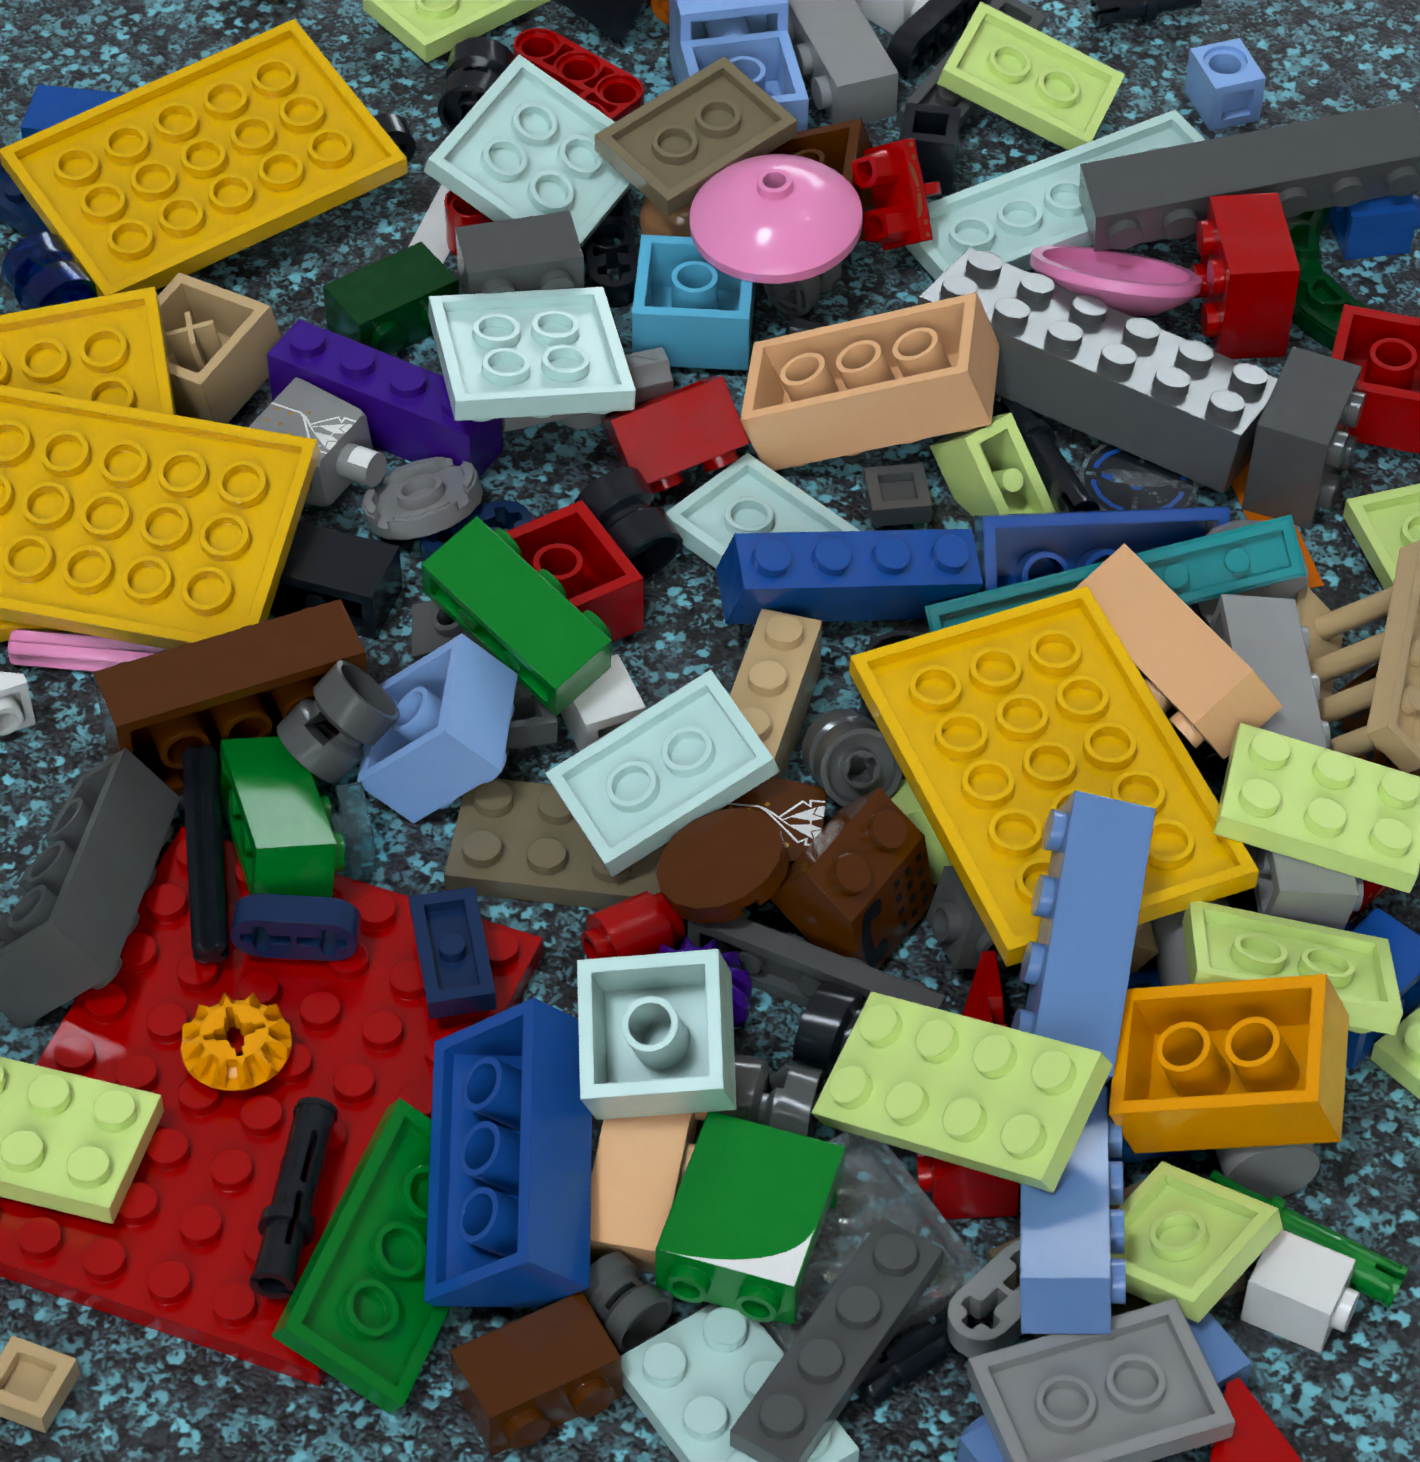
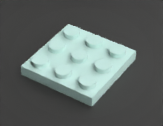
[424,54,632,247]
[428,287,636,422]

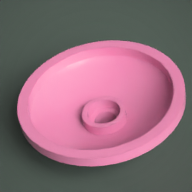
[689,154,863,284]
[1029,245,1202,317]

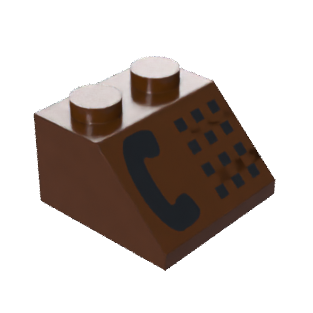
[770,787,934,970]

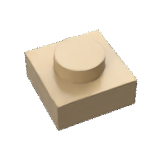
[0,1335,80,1434]

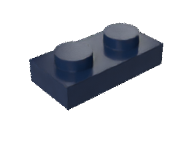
[408,887,497,1020]

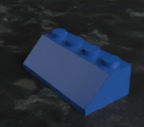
[974,506,1230,609]
[424,998,592,1308]

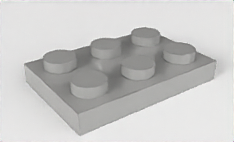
[967,1298,1235,1462]

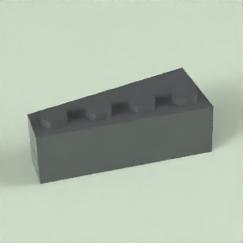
[0,748,180,1029]

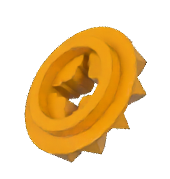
[180,992,292,1091]

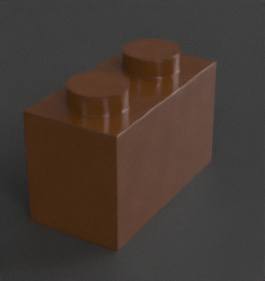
[450,1291,623,1456]

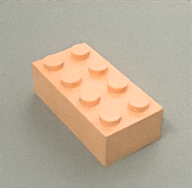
[740,292,1000,471]

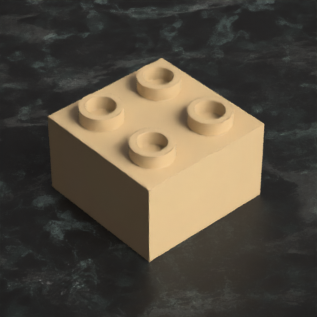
[158,272,282,424]

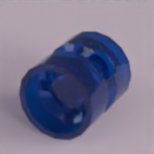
[1,232,98,310]

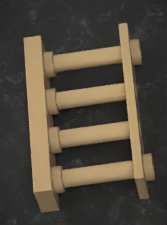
[1296,540,1420,773]

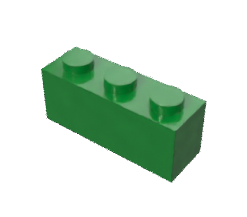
[421,516,612,716]
[219,736,345,898]

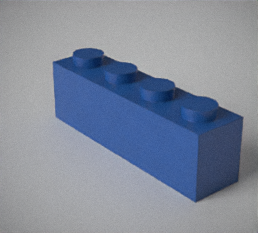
[716,529,983,624]

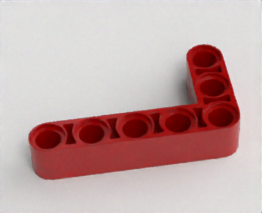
[444,28,644,256]

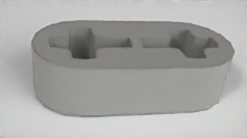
[947,1240,1021,1358]

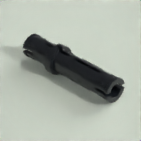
[992,396,1100,512]
[249,1097,339,1299]

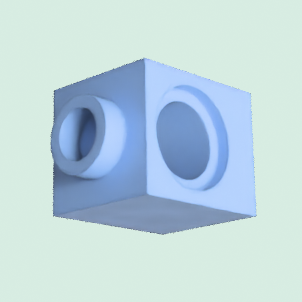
[1184,38,1266,131]

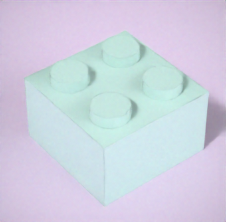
[577,949,737,1120]

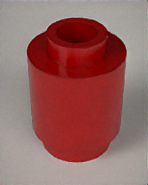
[581,891,685,959]

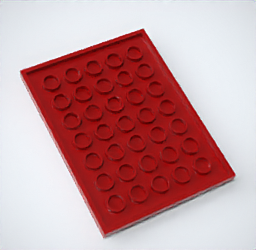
[0,826,544,1387]

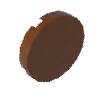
[656,807,790,924]

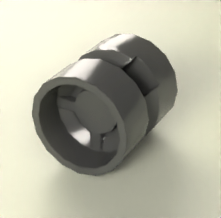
[276,660,400,784]
[802,708,902,807]
[713,1053,824,1138]

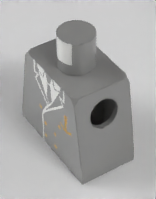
[248,377,387,507]

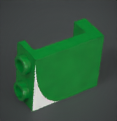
[655,1112,845,1325]

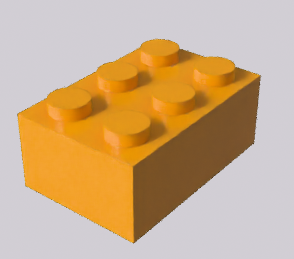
[1109,974,1349,1154]

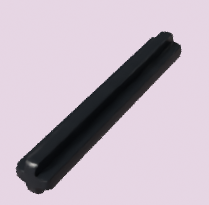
[182,745,230,965]

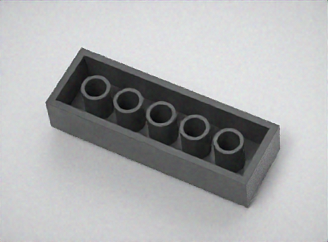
[917,248,1278,494]

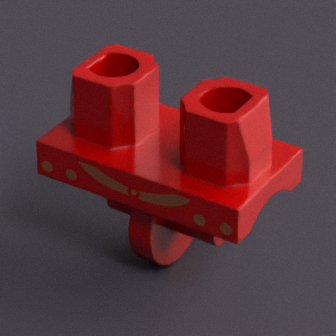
[851,138,942,251]

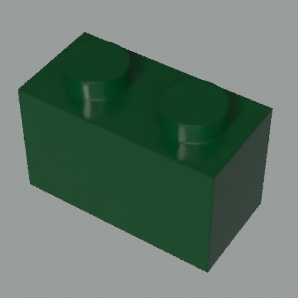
[323,241,459,355]

